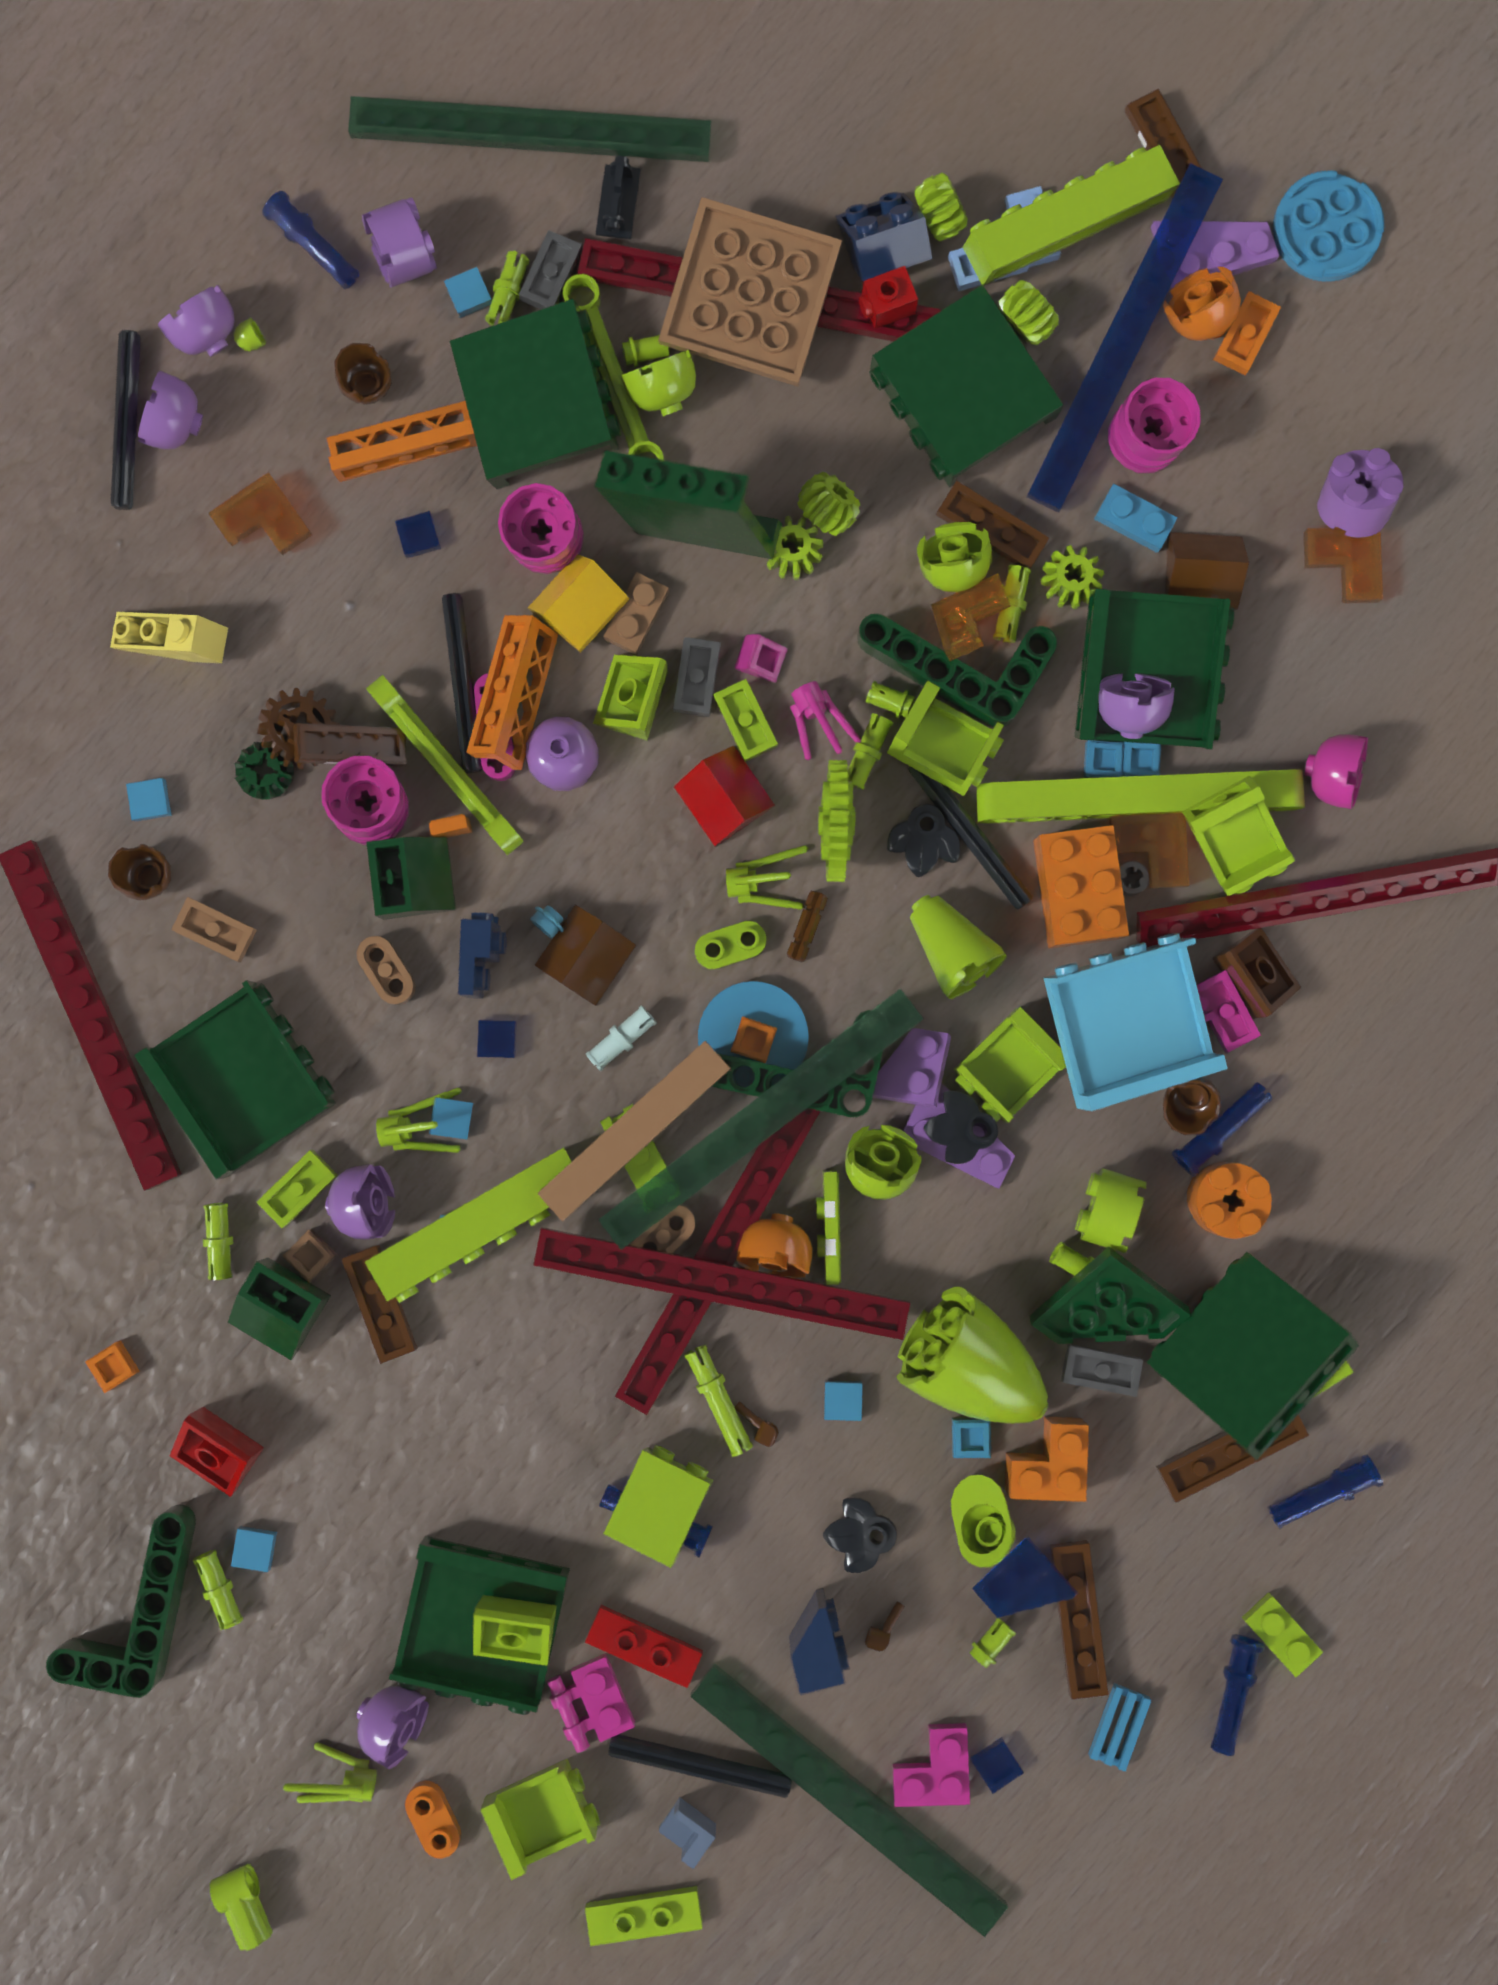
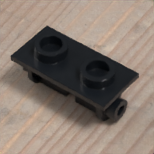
[595,156,641,240]

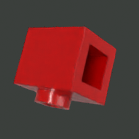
[858,266,918,329]

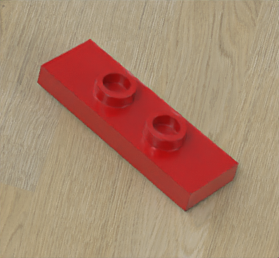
[585,1605,703,1689]

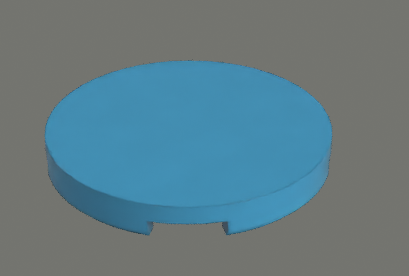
[1273,171,1384,282]
[698,981,809,1088]

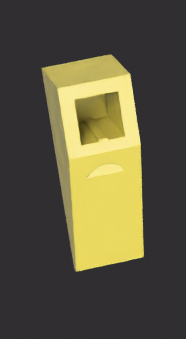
[110,612,228,664]

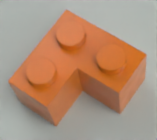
[1005,1416,1089,1502]

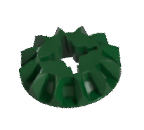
[234,742,294,800]

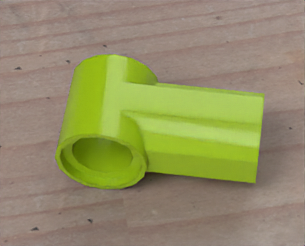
[210,1864,273,1951]

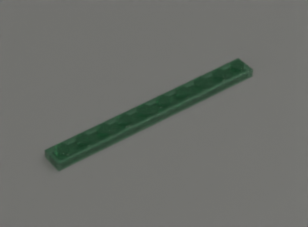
[348,96,712,163]
[598,989,924,1250]
[690,1663,1008,1938]

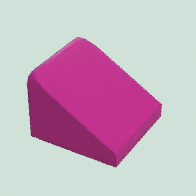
[735,634,788,683]

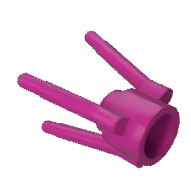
[790,681,861,760]

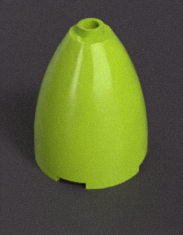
[896,1287,1048,1424]

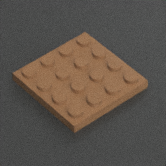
[658,197,842,387]

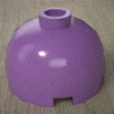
[158,285,235,357]
[138,371,203,450]
[1099,674,1174,739]
[525,717,599,791]
[325,1164,395,1240]
[357,1686,429,1769]

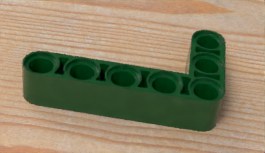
[857,614,1057,728]
[712,1010,887,1118]
[46,1505,196,1698]

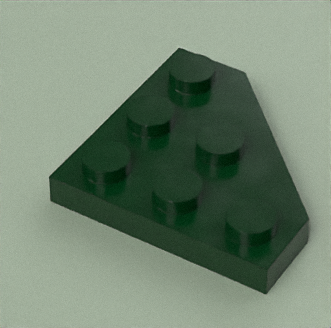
[1030,1246,1191,1344]

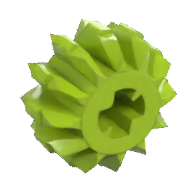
[914,173,968,242]
[998,280,1059,345]
[797,471,861,536]
[767,515,823,580]
[1041,545,1104,609]

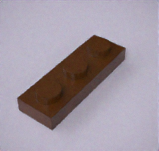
[936,481,1049,569]
[341,1244,418,1364]

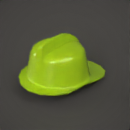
[951,1475,1016,1568]

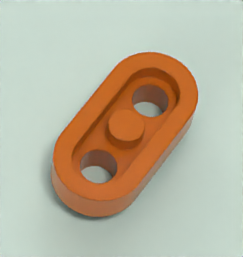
[405,1781,461,1859]

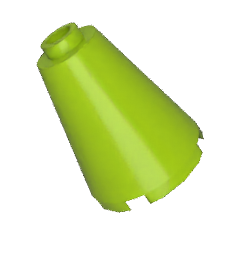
[910,895,1007,999]

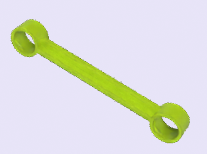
[563,274,664,460]
[366,674,524,856]

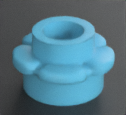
[530,905,564,938]

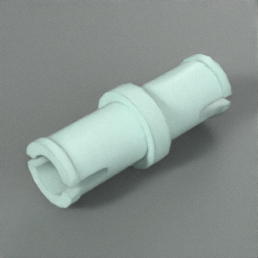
[586,1005,657,1071]

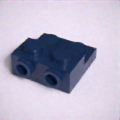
[458,913,507,999]

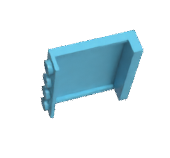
[1043,933,1228,1111]

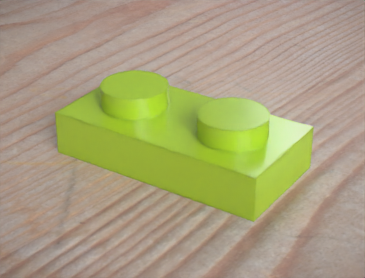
[713,679,778,762]
[256,1150,338,1229]
[1241,1592,1323,1678]

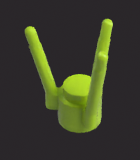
[726,845,809,910]
[376,1087,462,1153]
[283,1742,377,1803]

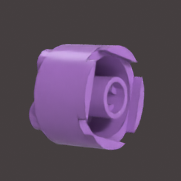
[362,197,437,288]
[1317,448,1404,538]

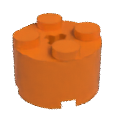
[1187,1162,1272,1239]

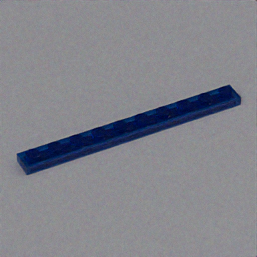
[1026,163,1223,513]

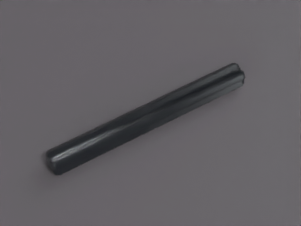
[110,330,141,510]
[442,593,483,773]
[908,766,1032,909]
[608,1734,792,1798]

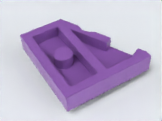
[873,1028,951,1108]

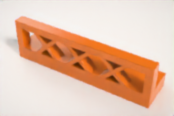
[326,401,477,482]
[467,615,559,770]

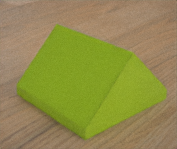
[593,655,668,741]
[473,1595,557,1666]

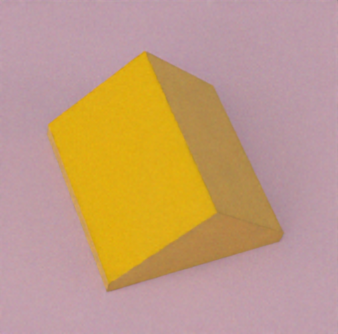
[528,554,629,653]

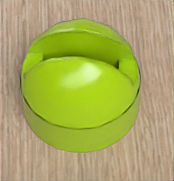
[233,318,266,351]

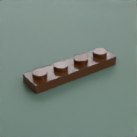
[1156,1414,1309,1503]
[1050,1540,1109,1700]

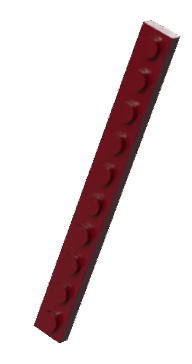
[578,238,941,342]
[0,840,182,1191]
[1136,848,1498,947]
[615,1082,829,1415]
[533,1227,911,1340]

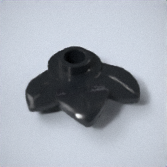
[887,804,960,877]
[923,1091,998,1164]
[823,1497,897,1573]

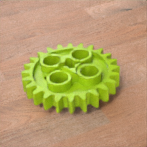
[818,760,856,882]

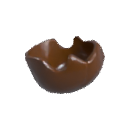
[334,343,392,405]
[108,844,171,900]
[1163,1077,1221,1135]

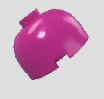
[1305,734,1368,809]

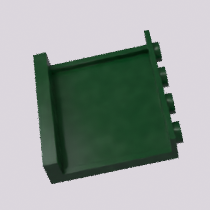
[869,285,1063,487]
[449,299,621,489]
[594,450,782,560]
[1074,589,1235,750]
[134,980,336,1179]
[1147,1251,1359,1461]
[389,1536,570,1715]

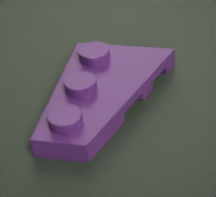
[1151,221,1279,289]
[902,1083,1015,1189]

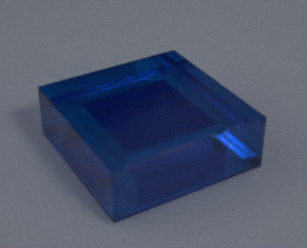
[395,511,442,559]
[477,1020,517,1058]
[971,1737,1024,1794]

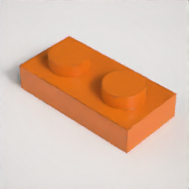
[1213,291,1281,376]

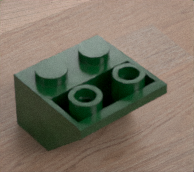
[366,837,456,920]
[228,1258,331,1360]

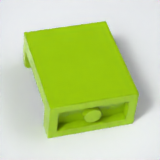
[887,681,1004,796]
[1182,776,1295,896]
[953,1007,1066,1123]
[603,1445,714,1568]
[480,1759,600,1880]

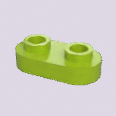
[695,921,766,970]

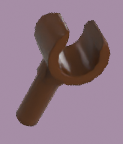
[734,1401,779,1447]
[865,1601,905,1651]

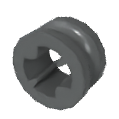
[1120,861,1149,896]

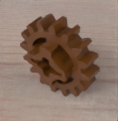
[257,688,340,769]

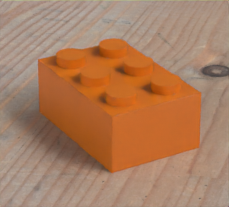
[1033,825,1129,949]

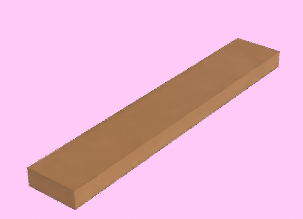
[537,1041,731,1222]

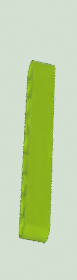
[976,770,1305,824]

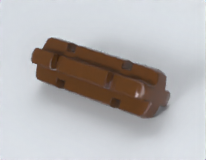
[787,891,828,962]

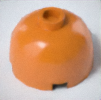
[1163,267,1241,341]
[736,1213,812,1278]

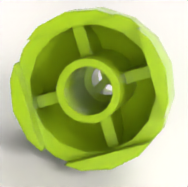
[621,350,696,416]
[916,522,992,593]
[845,1125,922,1200]

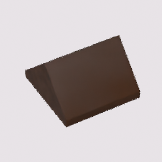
[1165,532,1249,610]
[534,905,637,1006]
[1212,928,1302,1019]

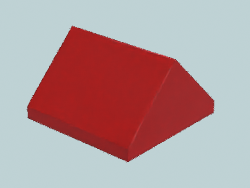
[674,745,775,847]
[170,1407,264,1497]

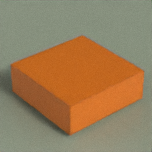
[429,814,472,838]
[730,1016,777,1064]
[85,1340,140,1393]

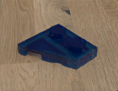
[972,1537,1078,1618]

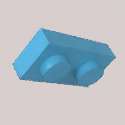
[1094,483,1178,553]

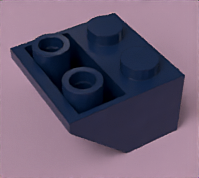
[836,192,933,282]
[789,1588,850,1695]

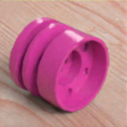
[1108,377,1201,473]
[498,483,584,574]
[322,756,409,845]

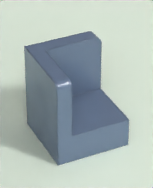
[659,1797,716,1869]

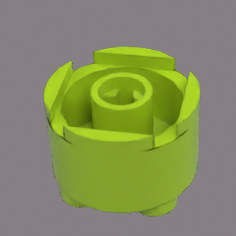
[1075,1168,1147,1253]

